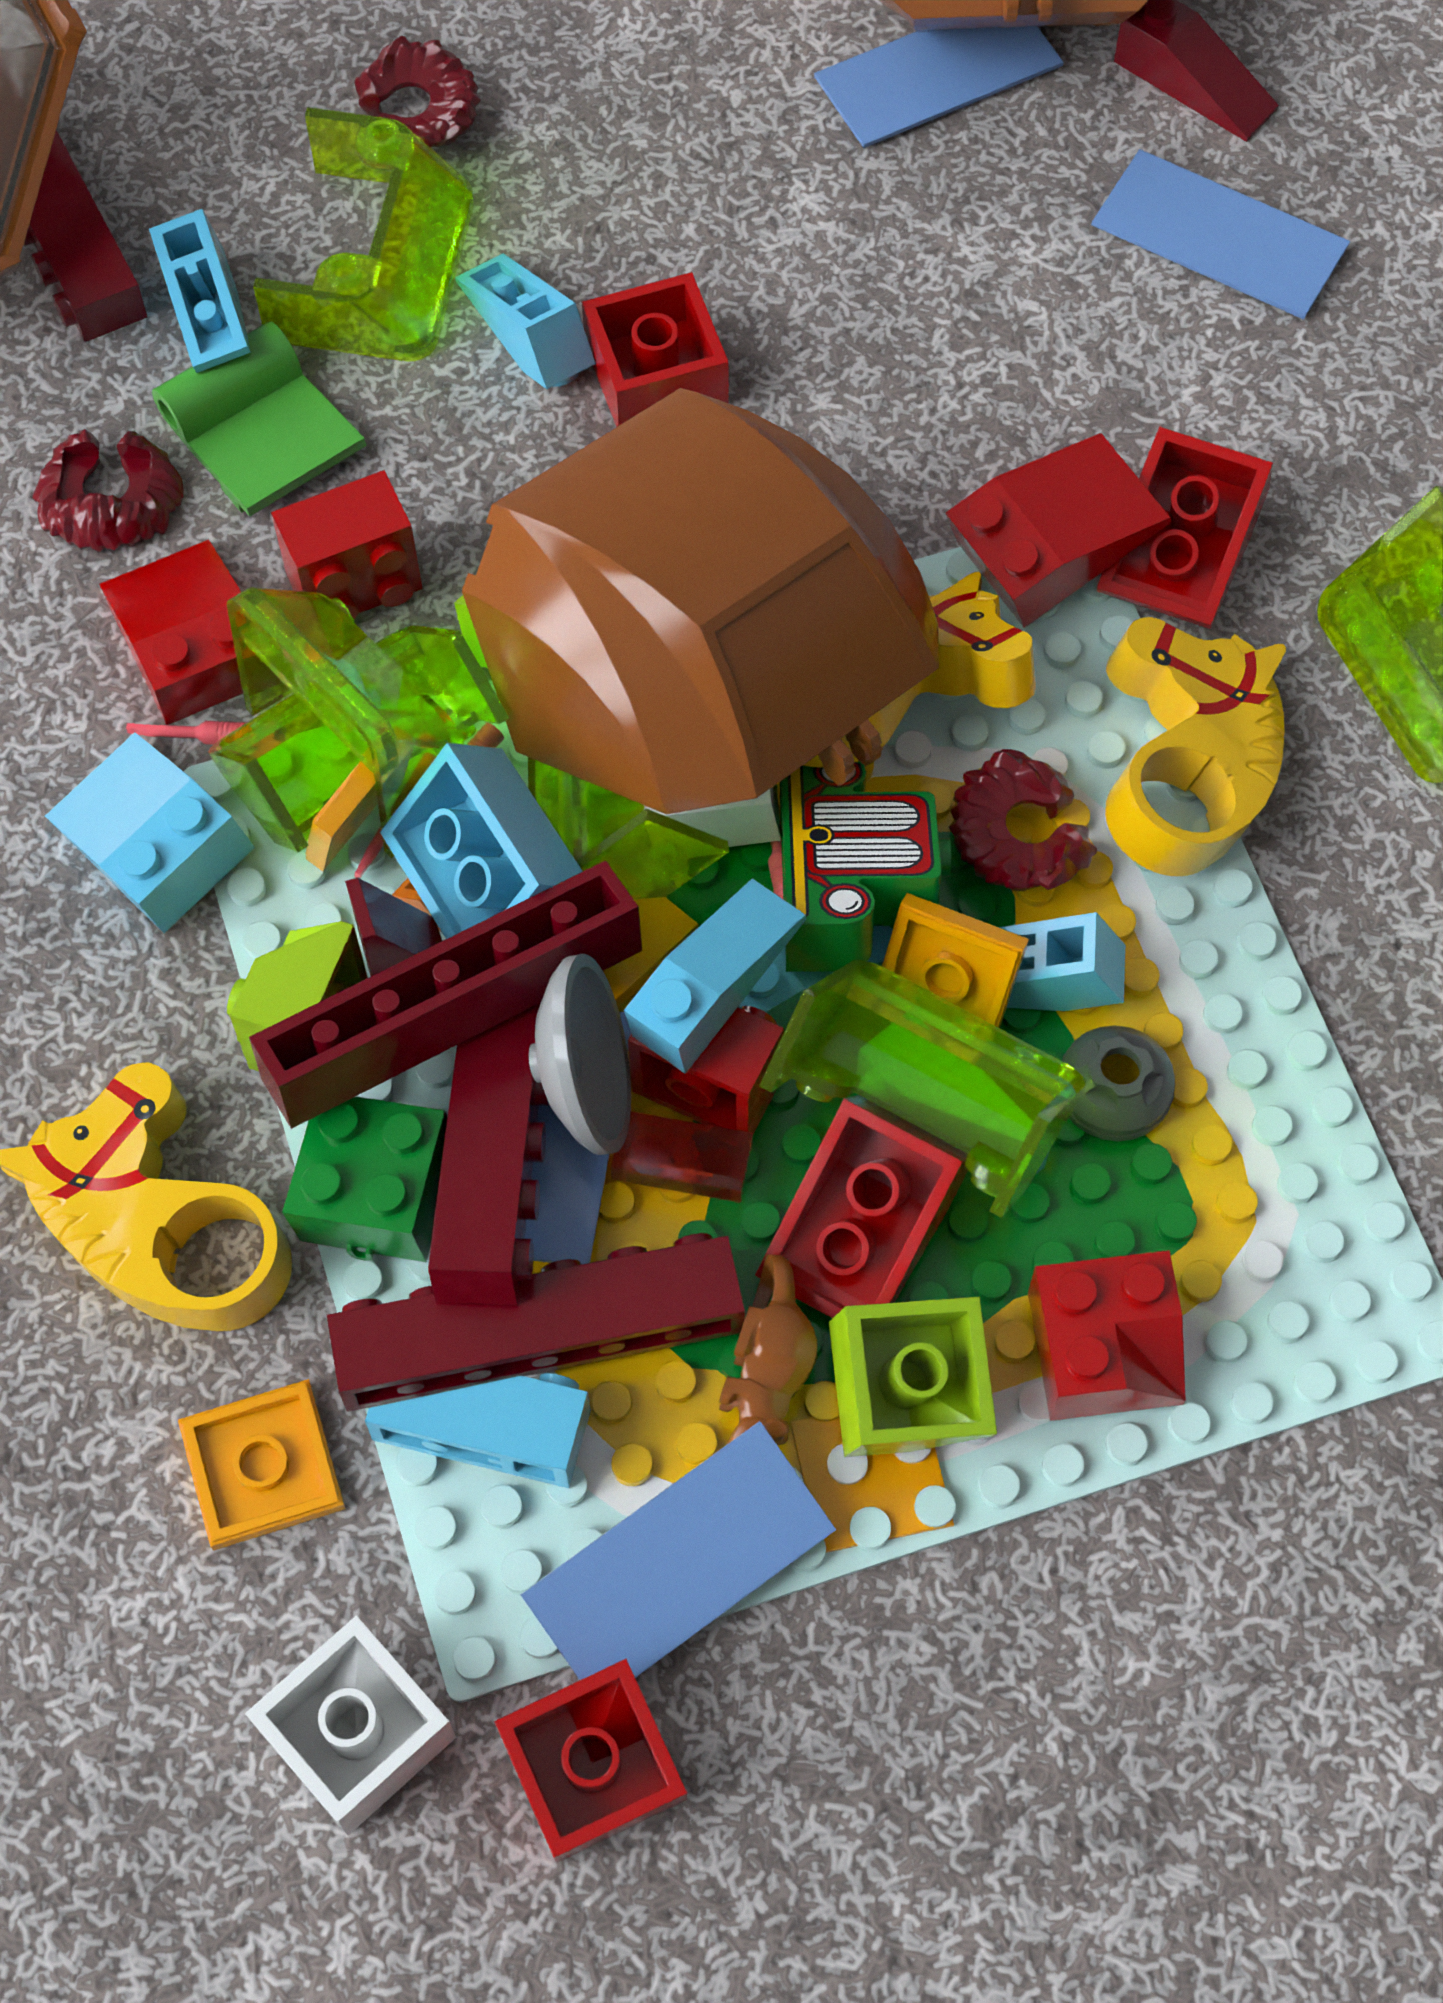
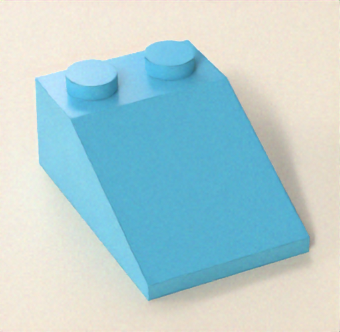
[45,733,255,933]

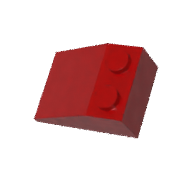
[1096,426,1273,629]
[945,433,1172,628]
[99,539,278,725]
[755,1095,975,1318]

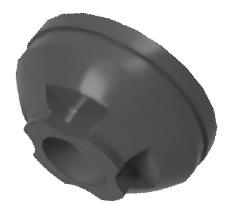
[1056,1025,1175,1141]

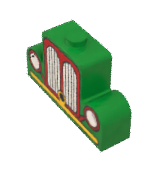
[780,761,951,972]

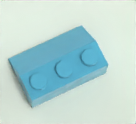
[380,743,583,939]

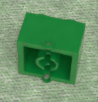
[282,1096,448,1263]

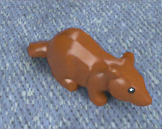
[719,1255,818,1445]

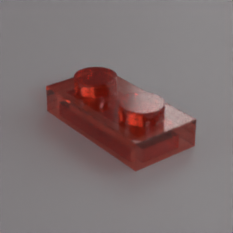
[611,1111,753,1203]

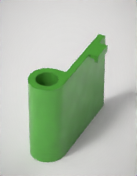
[152,321,367,516]

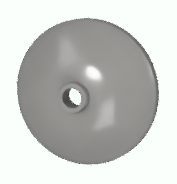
[529,954,631,1155]

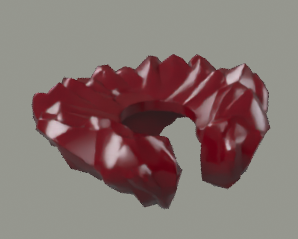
[355,36,481,157]
[32,429,184,553]
[948,749,1097,891]

